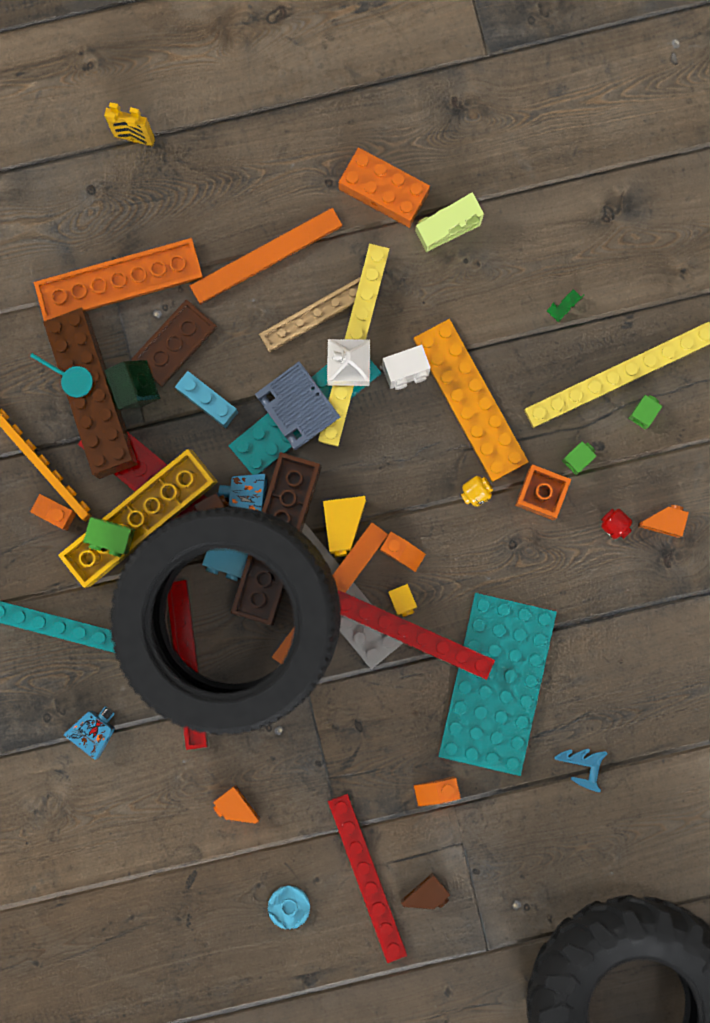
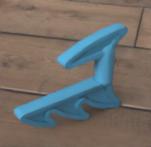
[554,749,607,792]

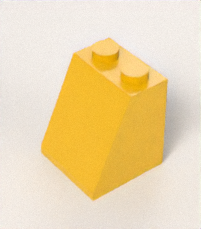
[323,496,366,557]

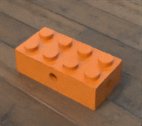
[338,147,430,228]

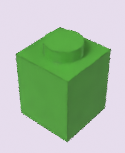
[628,395,662,430]
[562,441,596,475]

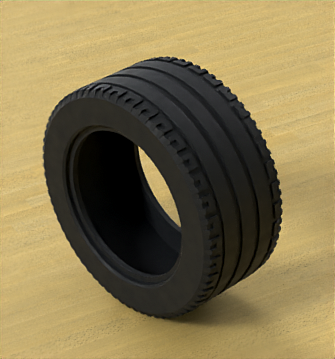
[110,507,341,735]

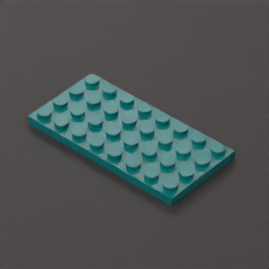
[438,593,557,776]

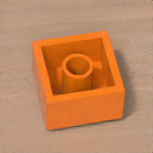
[515,464,571,520]

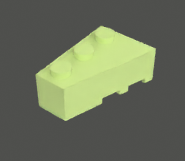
[415,192,484,252]

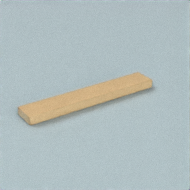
[259,277,361,353]

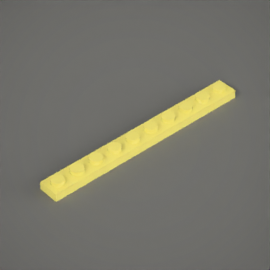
[318,244,389,447]
[524,322,710,428]

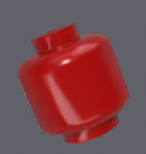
[601,508,632,539]

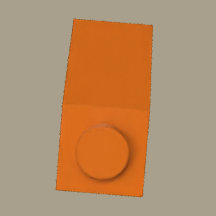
[30,494,77,531]
[638,505,689,538]
[380,532,426,572]
[414,776,461,806]
[213,785,260,824]

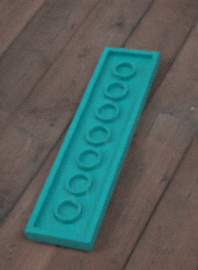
[228,359,381,475]

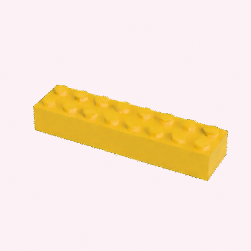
[58,449,218,588]

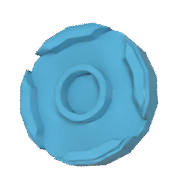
[268,885,310,929]

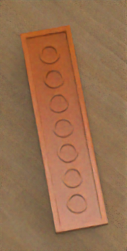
[34,238,203,321]

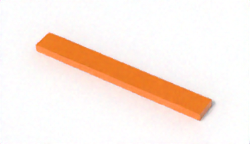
[190,208,342,304]
[272,523,389,664]

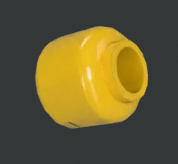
[461,476,493,507]

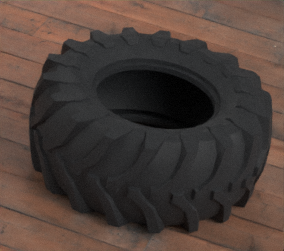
[526,895,710,1023]

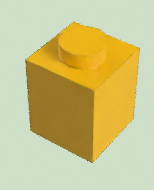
[388,584,417,618]

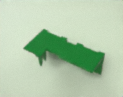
[547,289,584,322]

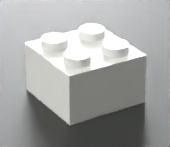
[382,345,431,390]

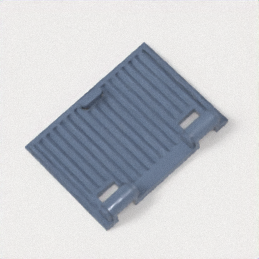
[255,361,340,450]

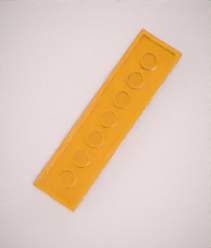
[413,319,529,482]

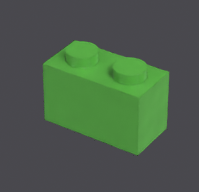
[83,517,135,557]

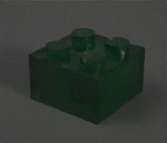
[104,360,161,410]

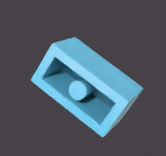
[202,550,248,581]

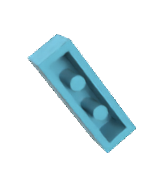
[175,371,238,429]

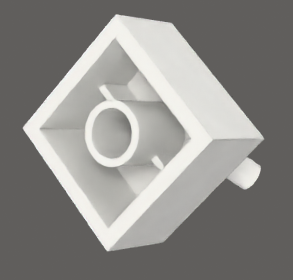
[327,339,370,386]

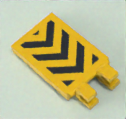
[104,102,155,146]

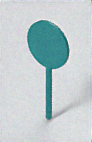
[30,353,93,398]

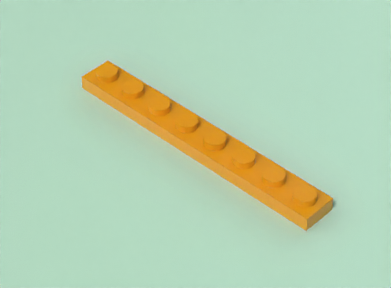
[0,408,92,521]

